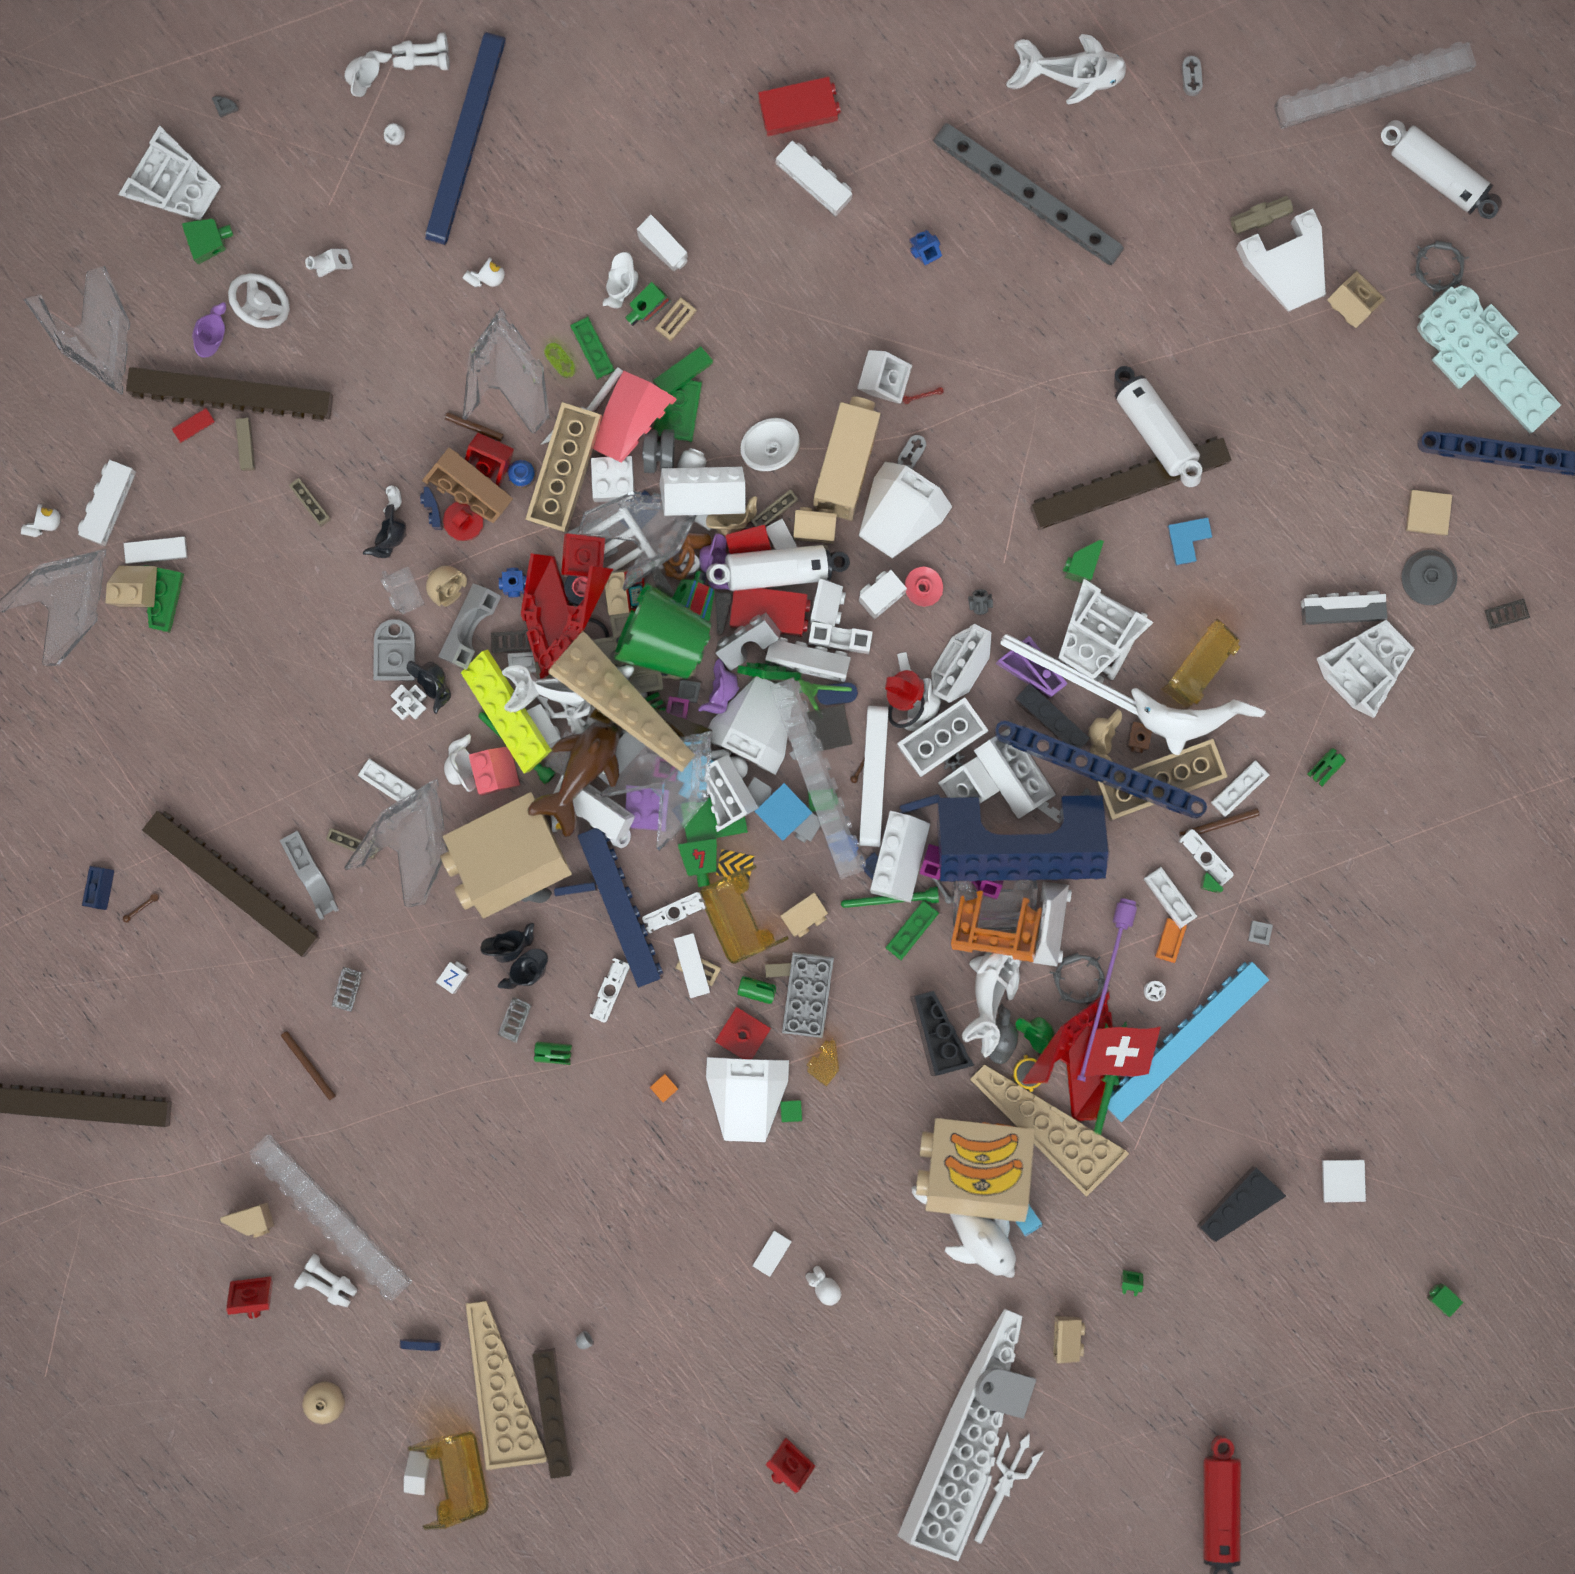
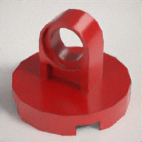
[443,502,484,541]
[885,670,924,711]

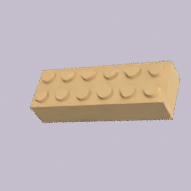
[525,402,603,533]
[1096,739,1228,821]

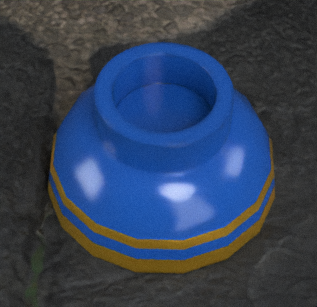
[507,459,536,488]

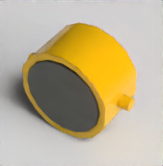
[1013,1055,1041,1092]

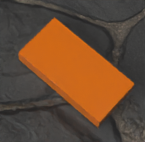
[1155,918,1187,963]

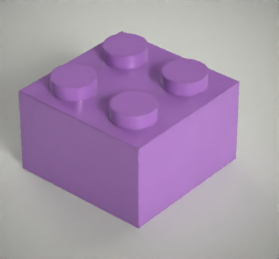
[625,786,669,831]

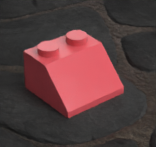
[469,747,520,796]

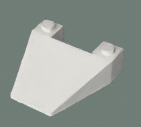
[1236,209,1326,312]
[1031,881,1072,966]

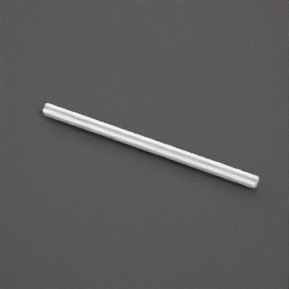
[1000,634,1138,715]

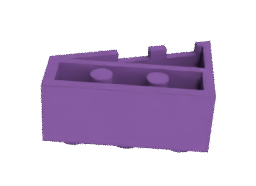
[996,636,1068,699]

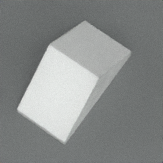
[404,1450,431,1495]

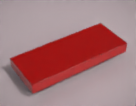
[172,408,215,443]

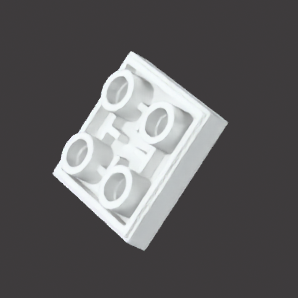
[1322,1160,1366,1202]

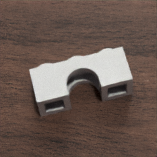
[809,622,872,654]

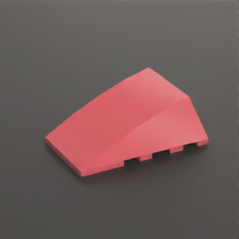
[593,370,677,463]

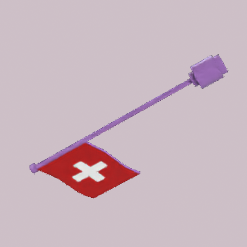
[1077,898,1161,1082]

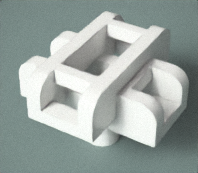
[390,684,427,720]

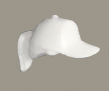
[345,51,392,97]
[602,252,638,308]
[896,678,941,732]
[444,734,476,792]

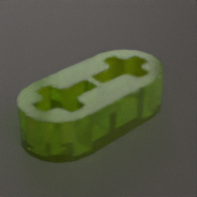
[544,343,576,378]

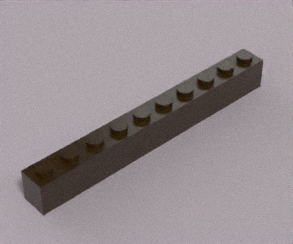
[126,367,333,422]
[1030,436,1231,530]
[142,811,320,957]
[0,1083,172,1127]

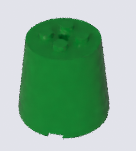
[614,583,711,679]

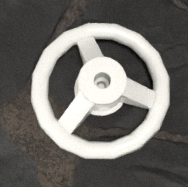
[228,273,290,329]

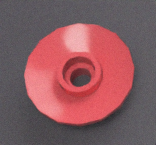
[905,566,943,607]

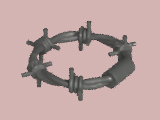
[1411,240,1469,296]
[1049,952,1110,1006]

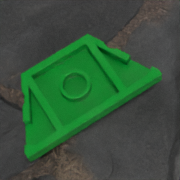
[737,662,802,681]

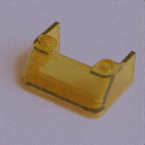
[1161,619,1241,708]
[700,864,789,964]
[407,1432,489,1530]

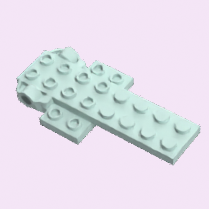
[1417,285,1561,433]

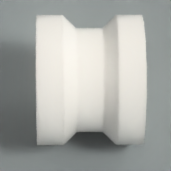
[680,553,700,575]
[1143,981,1166,1001]

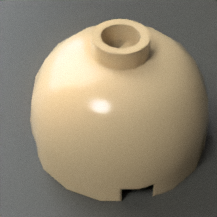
[426,565,467,607]
[302,1381,345,1424]

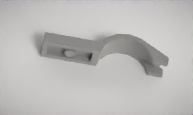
[280,831,339,920]

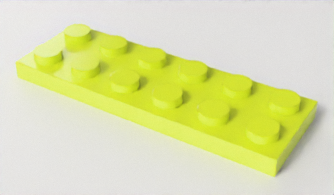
[461,649,552,774]

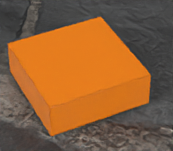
[650,1074,678,1103]

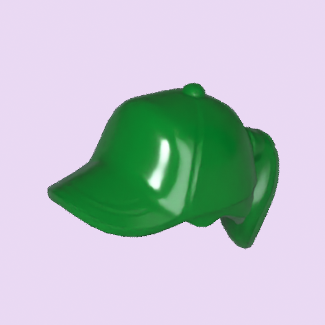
[1015,1017,1055,1054]

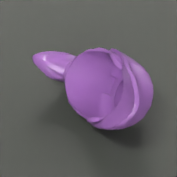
[192,302,226,358]
[699,533,731,591]
[698,658,739,714]

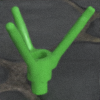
[797,678,852,719]

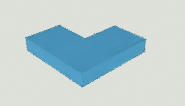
[1168,518,1212,566]

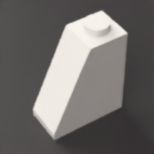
[637,215,688,271]

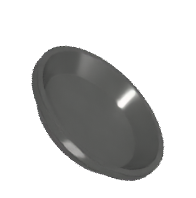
[1401,550,1457,605]

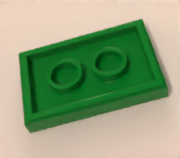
[653,380,702,442]
[680,798,748,843]

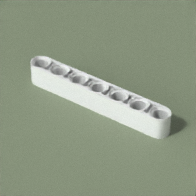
[859,706,888,847]

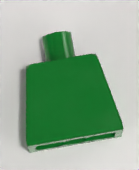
[182,219,234,265]

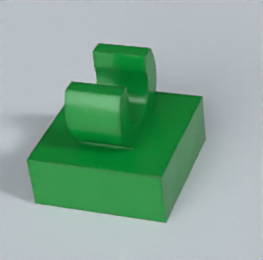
[1121,1270,1144,1296]

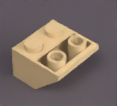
[793,507,837,544]

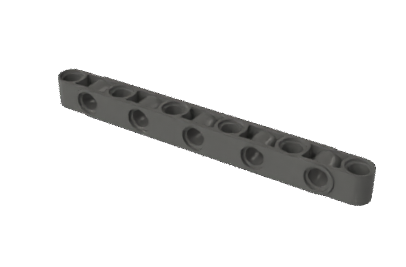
[933,123,1124,266]

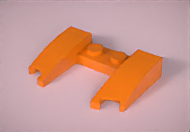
[951,891,1042,962]

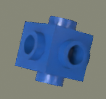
[909,230,942,265]
[499,568,527,598]

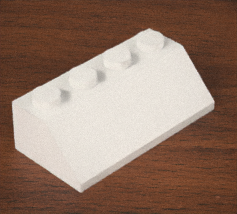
[659,467,745,516]
[765,637,851,683]
[897,698,988,777]
[974,729,1056,819]
[870,811,930,903]

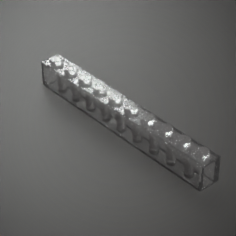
[1274,42,1476,129]
[770,677,866,880]
[249,1135,412,1301]

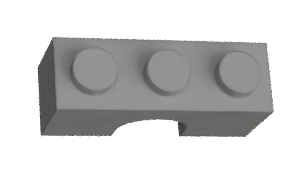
[715,613,781,671]

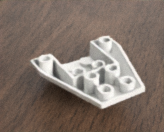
[859,462,952,558]
[708,677,794,775]
[706,1057,789,1142]

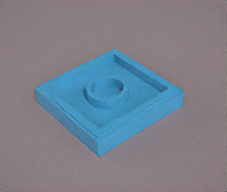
[754,783,812,841]

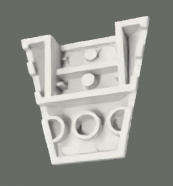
[118,126,221,220]
[1058,579,1154,680]
[1317,620,1414,718]

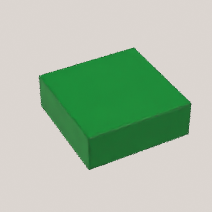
[781,1100,802,1122]

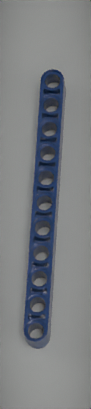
[425,32,506,245]

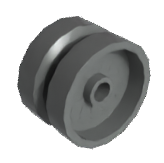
[642,429,675,474]

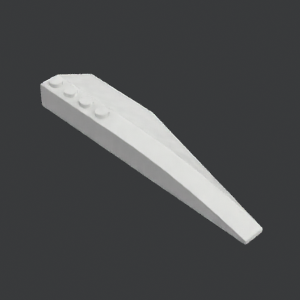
[898,1309,1023,1561]

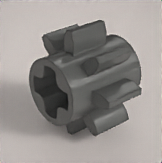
[968,589,993,615]
[942,752,964,772]

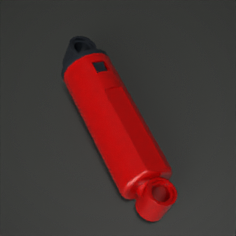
[1203,1436,1241,1574]

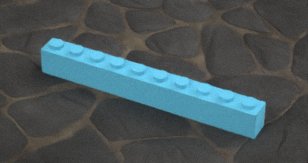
[1108,962,1269,1122]

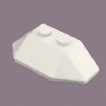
[931,624,991,703]

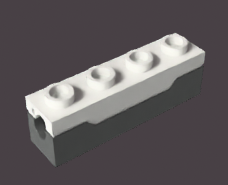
[1301,591,1387,625]

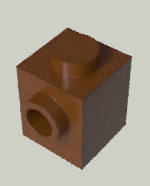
[1126,721,1152,754]

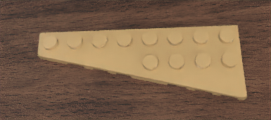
[548,631,695,772]
[970,1065,1129,1197]
[466,1301,548,1470]

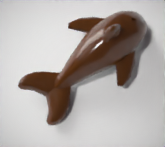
[527,721,620,837]

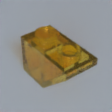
[806,1039,839,1087]

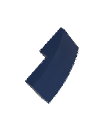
[420,487,443,530]

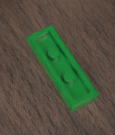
[570,317,615,380]
[653,346,713,394]
[885,900,939,961]

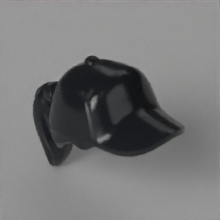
[362,504,407,559]
[406,661,451,714]
[480,923,534,963]
[497,948,548,990]

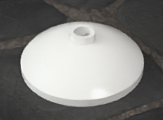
[740,418,800,471]

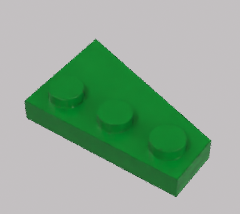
[144,565,184,633]

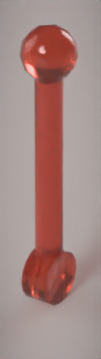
[903,387,944,404]

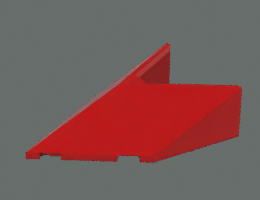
[521,553,613,679]
[1022,992,1113,1121]

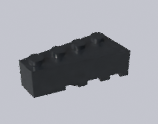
[910,991,975,1076]
[1197,1166,1286,1242]

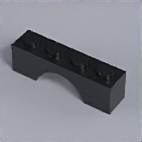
[1014,683,1090,749]

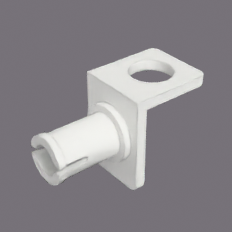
[305,249,352,277]

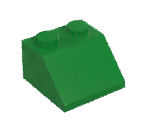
[1063,540,1104,583]

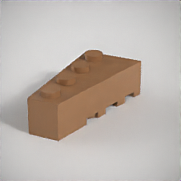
[422,447,513,523]

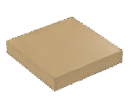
[1406,490,1452,536]

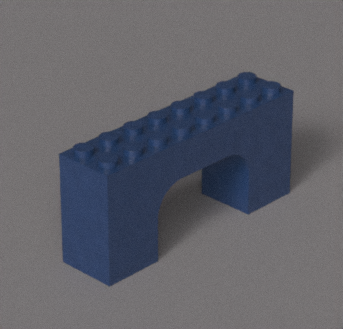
[937,795,1109,882]

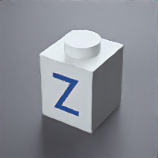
[436,961,469,994]

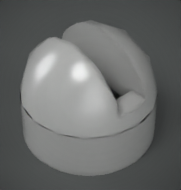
[576,1331,594,1349]

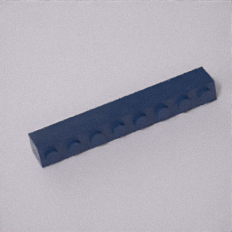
[577,828,663,988]

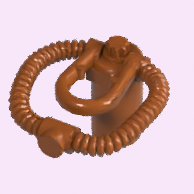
[659,532,711,580]

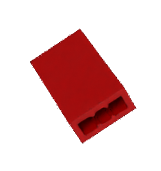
[758,77,841,137]
[729,588,811,637]

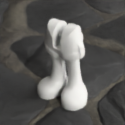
[392,33,449,70]
[294,1254,358,1307]

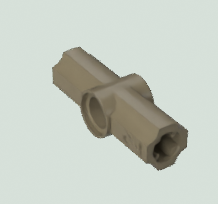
[1230,196,1293,235]

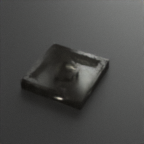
[804,704,852,753]

